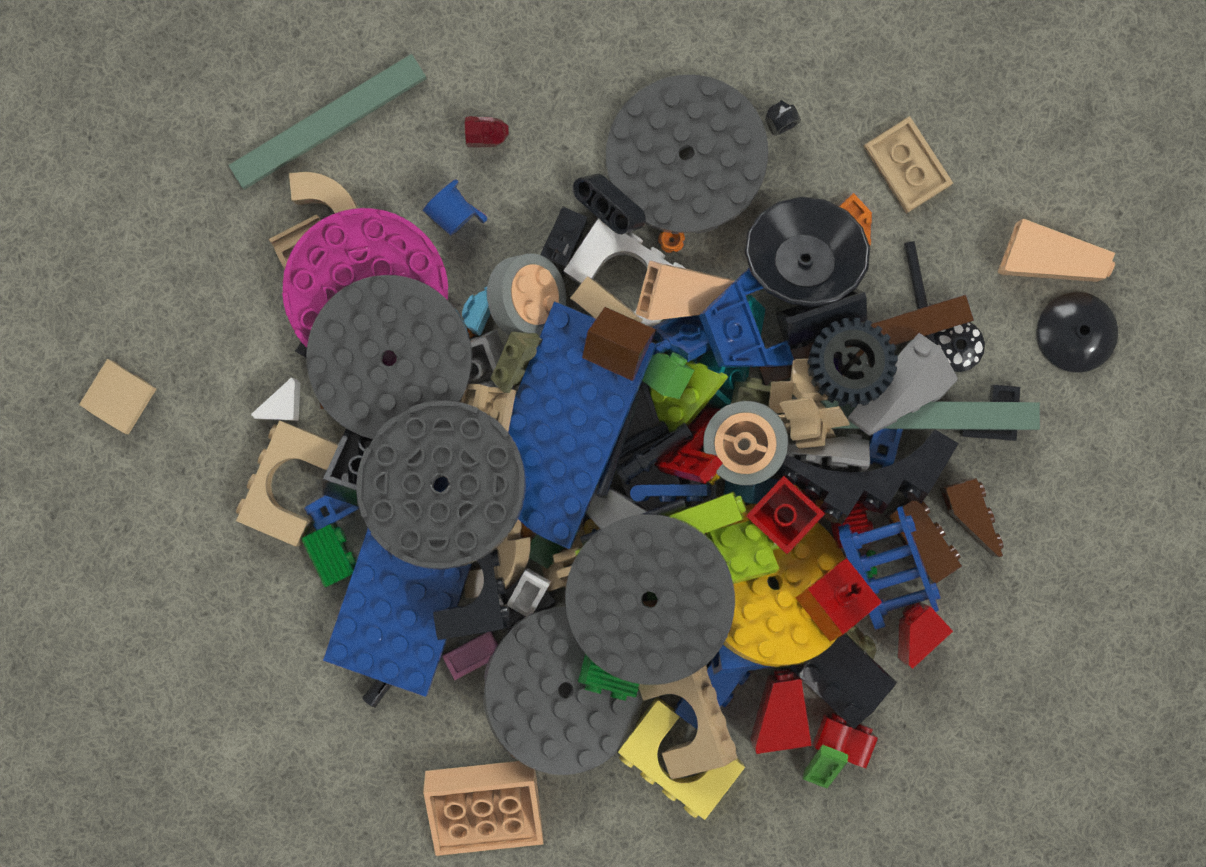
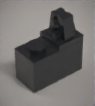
[540,206,588,270]

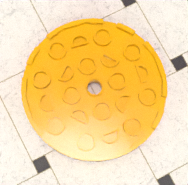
[706,504,845,667]

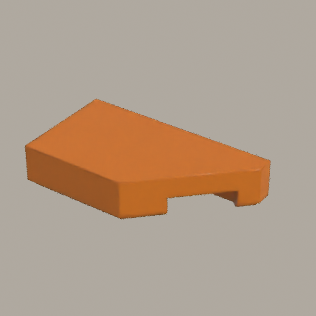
[839,193,872,245]

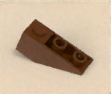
[940,478,1004,557]

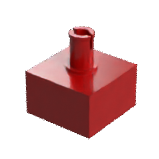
[795,558,882,642]

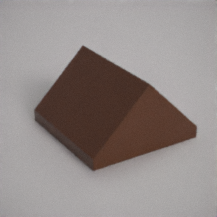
[582,307,656,381]

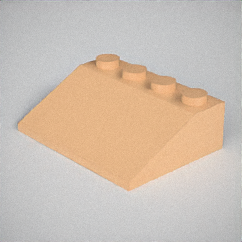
[423,761,543,856]

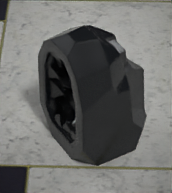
[765,100,801,136]

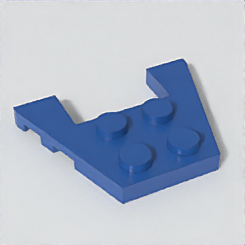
[699,268,794,367]

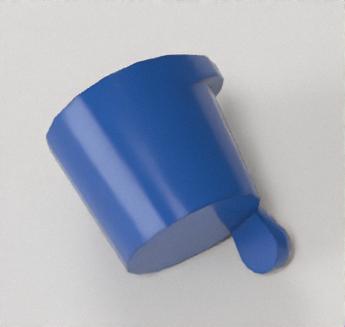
[422,179,488,236]

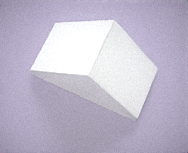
[251,378,300,421]
[507,568,551,616]

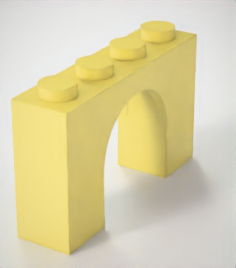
[618,696,745,820]

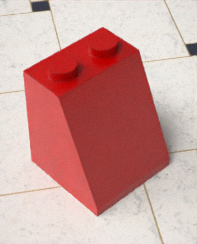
[750,668,812,754]

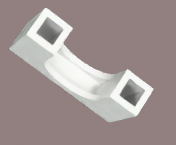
[564,218,686,327]

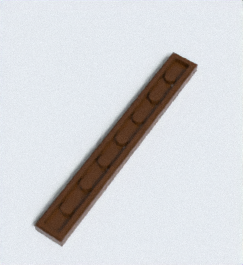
[759,295,974,386]

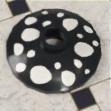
[934,322,985,372]

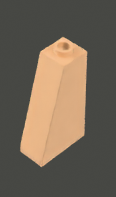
[998,219,1115,282]
[636,260,735,320]

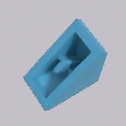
[723,478,779,504]

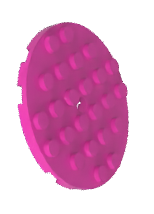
[282,208,448,366]

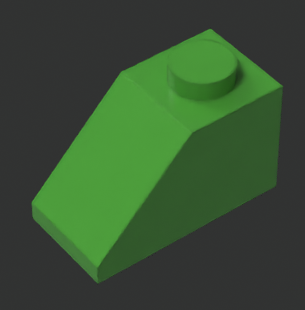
[642,353,695,399]

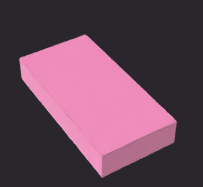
[442,631,498,680]

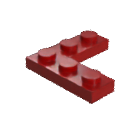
[654,406,723,484]

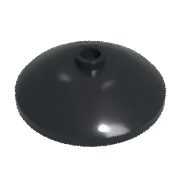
[1036,292,1118,373]

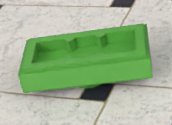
[802,745,848,788]

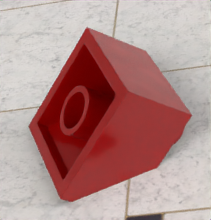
[746,476,825,555]
[898,602,953,669]

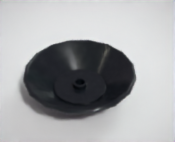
[745,197,870,307]

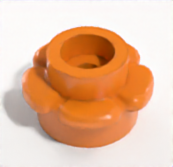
[658,232,685,253]

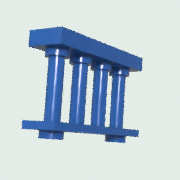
[838,506,941,630]

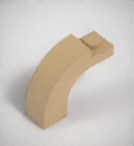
[289,172,359,213]
[465,519,530,598]

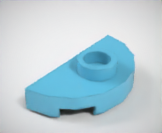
[462,287,490,336]

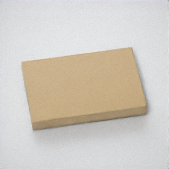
[863,116,953,213]

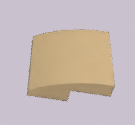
[79,359,156,435]
[460,384,516,432]

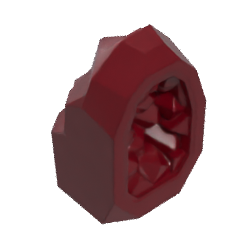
[465,116,509,148]

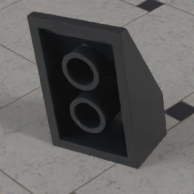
[323,428,373,507]

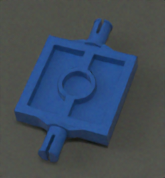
[652,315,712,362]

